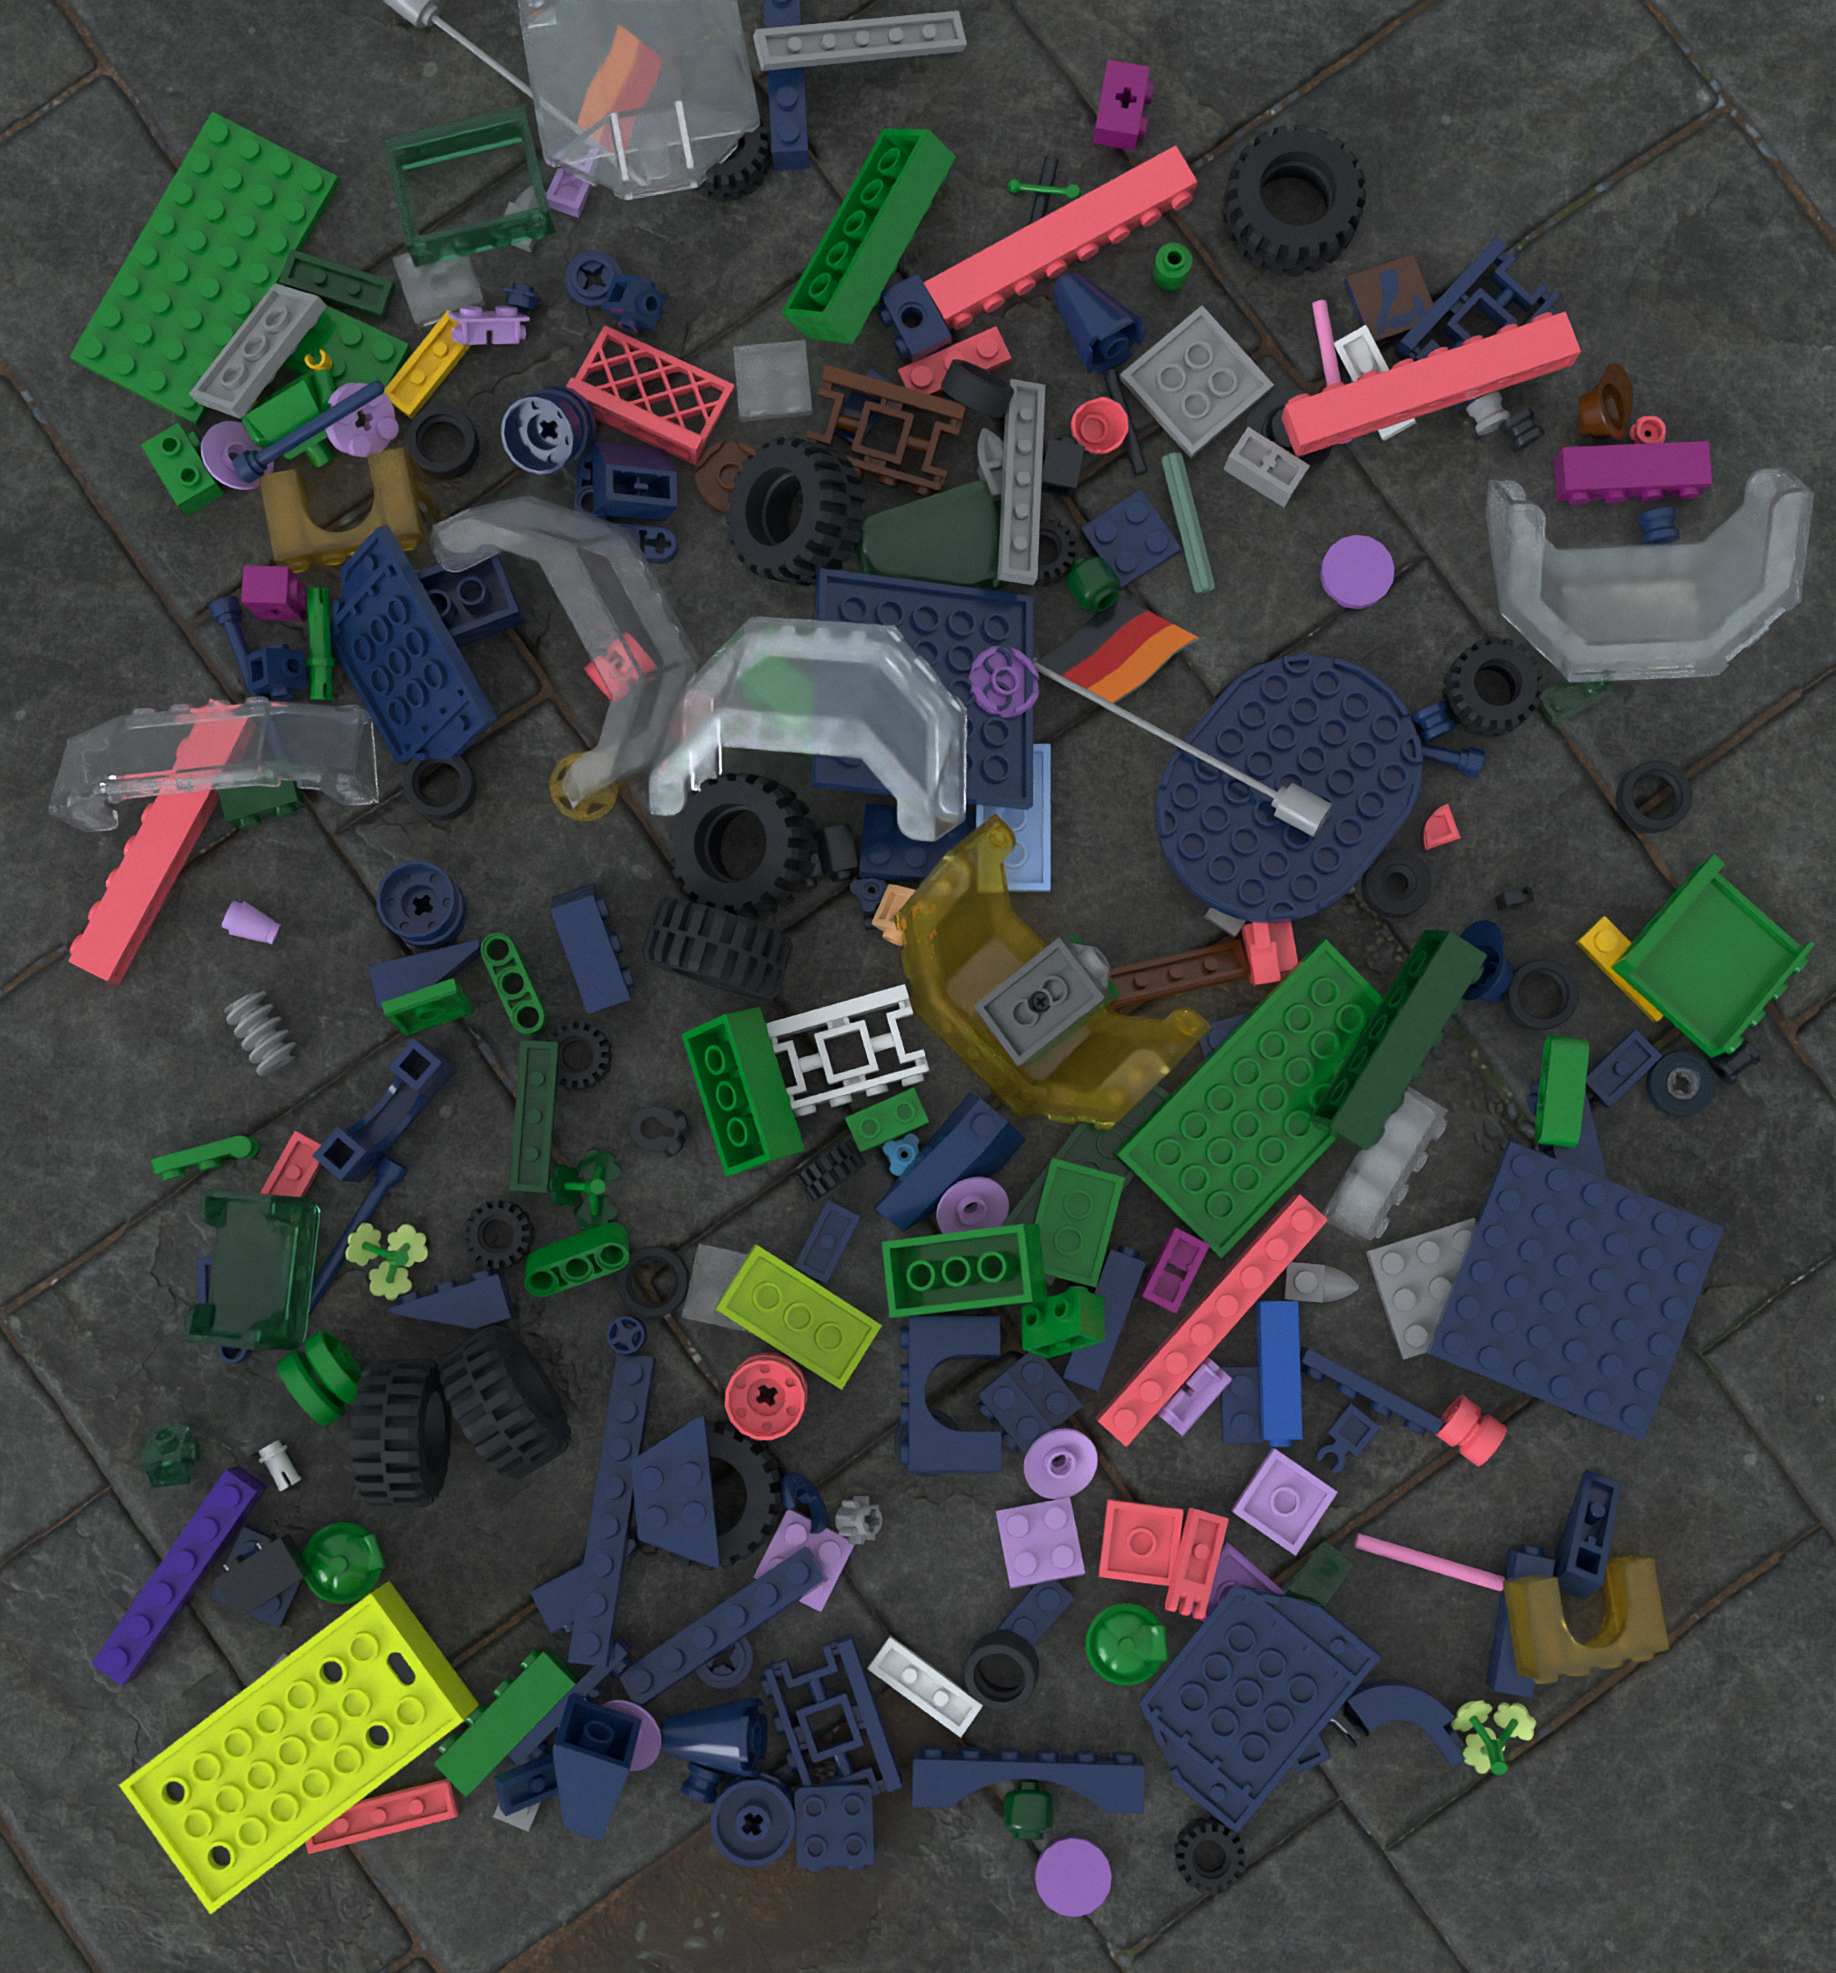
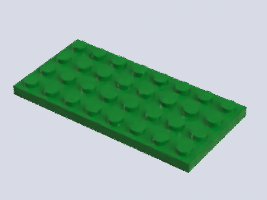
[70,111,340,428]
[1115,939,1383,1259]

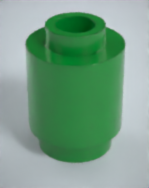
[1152,243,1192,291]

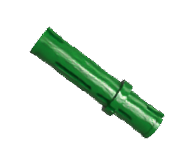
[305,588,336,700]

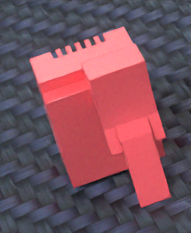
[1241,922,1298,986]

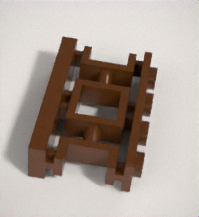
[806,364,968,499]

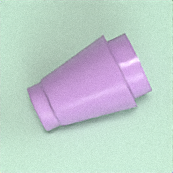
[222,900,281,945]

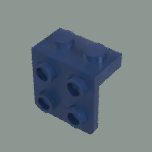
[794,1784,875,1871]

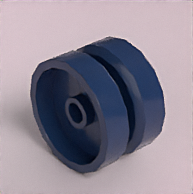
[711,1769,795,1867]

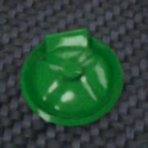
[303,1522,386,1604]
[1086,1603,1168,1685]

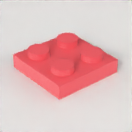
[1098,1499,1184,1586]

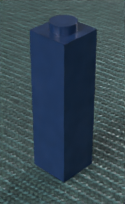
[1061,1245,1146,1391]
[1486,1544,1555,1698]

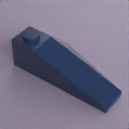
[874,1092,1026,1232]

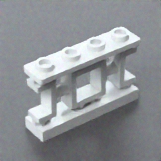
[766,984,930,1118]

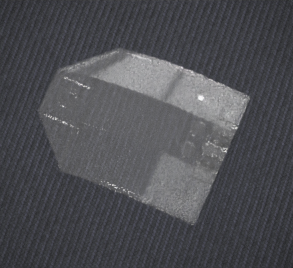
[518,0,760,201]

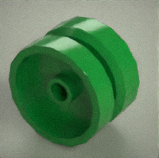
[277,1328,363,1427]

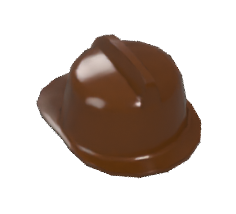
[1577,363,1633,441]

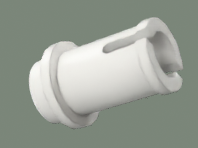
[258,1440,302,1492]

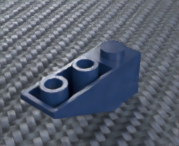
[389,1269,517,1329]

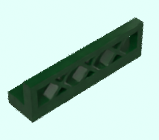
[509,1040,560,1193]

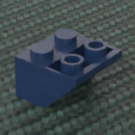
[592,441,678,521]

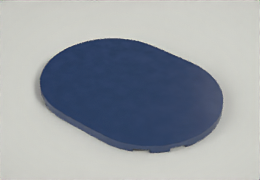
[1155,654,1423,924]

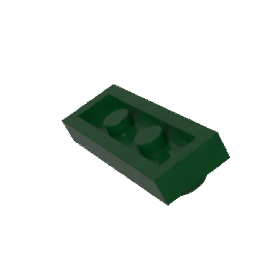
[279,249,396,319]

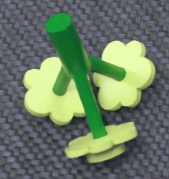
[345,1223,428,1300]
[1451,1700,1536,1775]

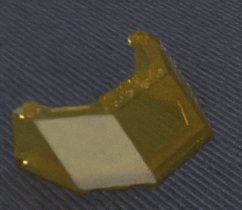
[894,813,1212,1130]

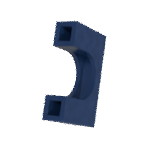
[312,1038,459,1183]
[900,1316,1002,1474]

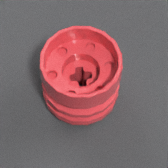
[725,1352,808,1440]

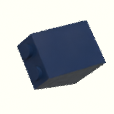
[552,1695,642,1841]

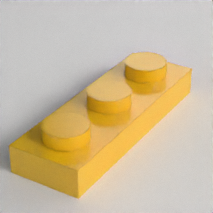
[384,310,471,420]
[1575,916,1664,1023]

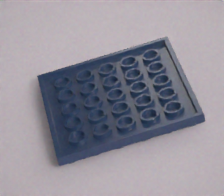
[811,568,1033,810]
[1426,1141,1724,1441]

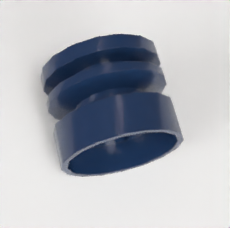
[501,385,597,475]
[376,860,468,950]

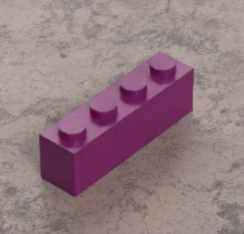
[1554,441,1712,505]

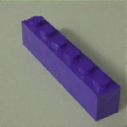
[91,1465,268,1686]

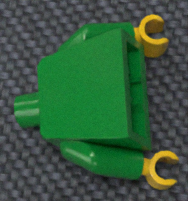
[242,349,335,468]

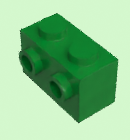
[141,422,225,516]
[1022,1286,1105,1359]

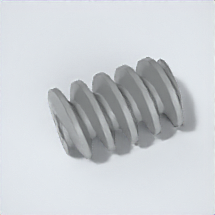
[224,991,297,1076]

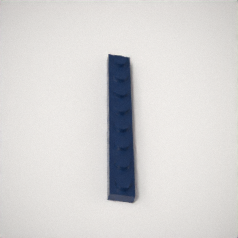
[568,1353,656,1668]

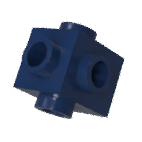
[601,275,667,333]
[246,644,308,700]

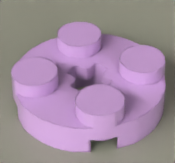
[326,382,399,458]

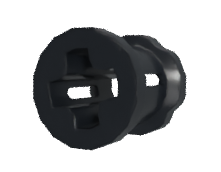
[1709,1039,1761,1085]

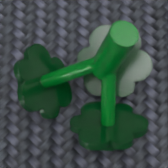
[549,1148,621,1231]

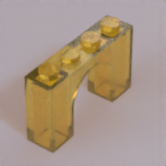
[259,447,426,572]
[1503,1554,1669,1684]

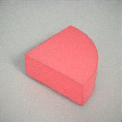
[1421,804,1461,852]

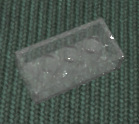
[1322,1086,1448,1241]

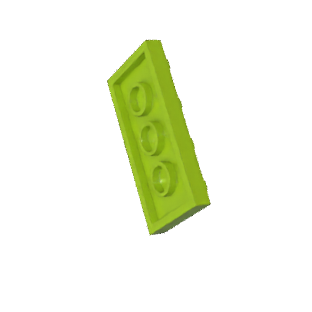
[714,1244,882,1390]

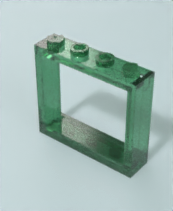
[383,105,556,268]

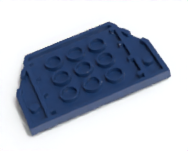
[330,525,498,762]
[1139,1583,1381,1834]

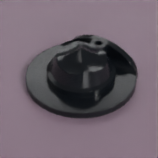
[1243,389,1333,475]

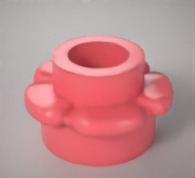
[1630,416,1666,444]

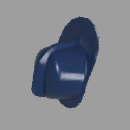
[1460,920,1514,1003]

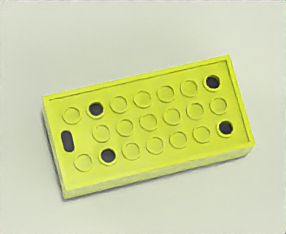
[119,1581,479,1914]

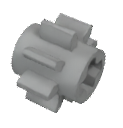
[835,1496,882,1545]

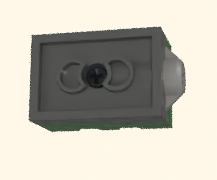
[974,934,1121,1067]

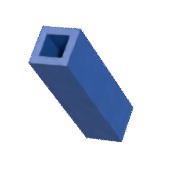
[1255,1300,1302,1447]

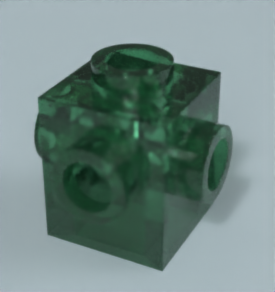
[140,1424,200,1488]

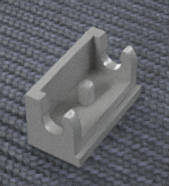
[1223,427,1310,508]

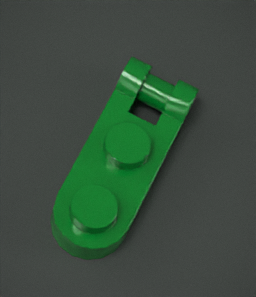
[151,1136,261,1181]

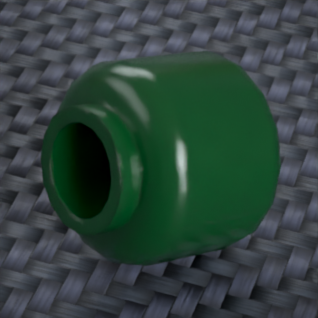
[1066,556,1120,612]
[1003,1782,1053,1840]

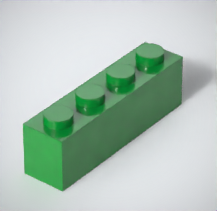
[434,1646,580,1797]

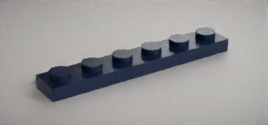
[617,1546,829,1707]

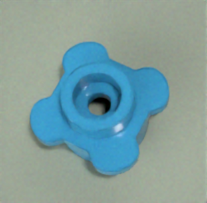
[883,1134,919,1176]

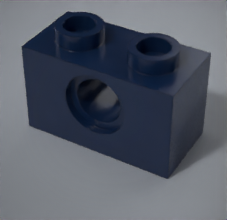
[876,274,951,364]

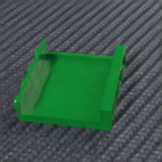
[1611,854,1815,1058]

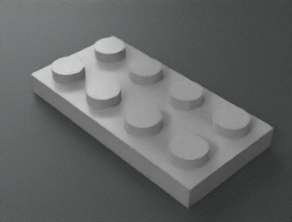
[189,283,327,419]

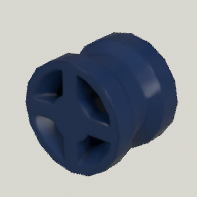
[1638,507,1680,547]
[1411,701,1457,743]
[606,1315,647,1354]
[680,1762,726,1804]

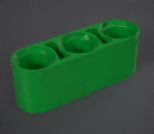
[480,933,550,1037]
[1534,1035,1589,1148]
[524,1222,629,1297]

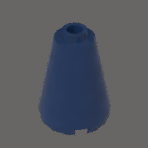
[1053,272,1147,374]
[659,1698,768,1778]

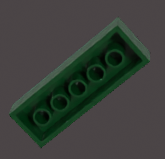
[1308,930,1488,1151]

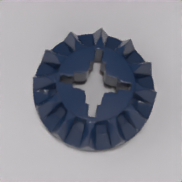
[565,250,622,309]
[695,1637,753,1689]

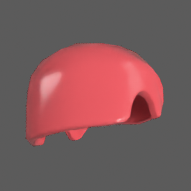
[1070,397,1129,455]

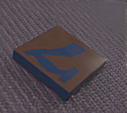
[1344,253,1433,344]

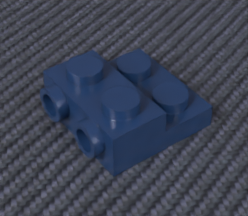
[976,1352,1083,1455]

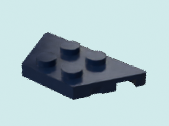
[630,1415,721,1568]

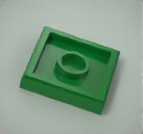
[381,978,475,1036]

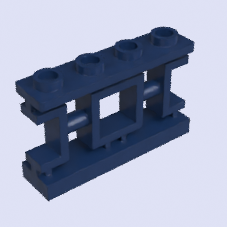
[1393,236,1561,409]
[760,1633,903,1796]

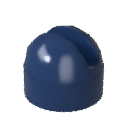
[218,1333,253,1364]

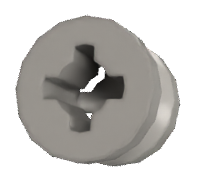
[1466,391,1511,436]

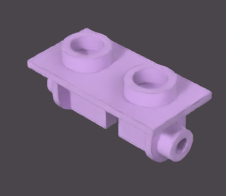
[448,305,530,345]
[1157,1357,1233,1436]

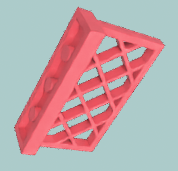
[566,325,735,466]

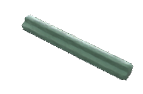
[1161,452,1215,593]

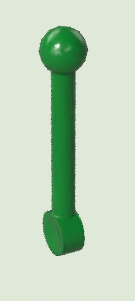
[1007,178,1081,201]

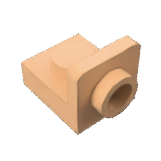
[871,884,923,946]

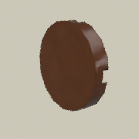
[695,441,756,513]

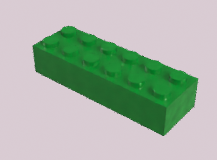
[781,129,956,344]

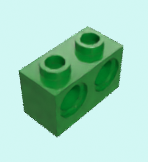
[845,1088,929,1154]

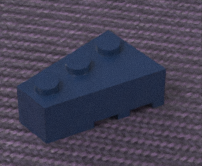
[550,882,635,1014]

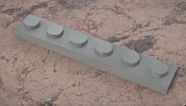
[753,11,967,71]
[997,379,1046,585]

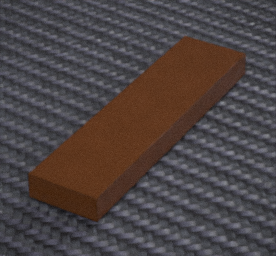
[1108,940,1251,1009]

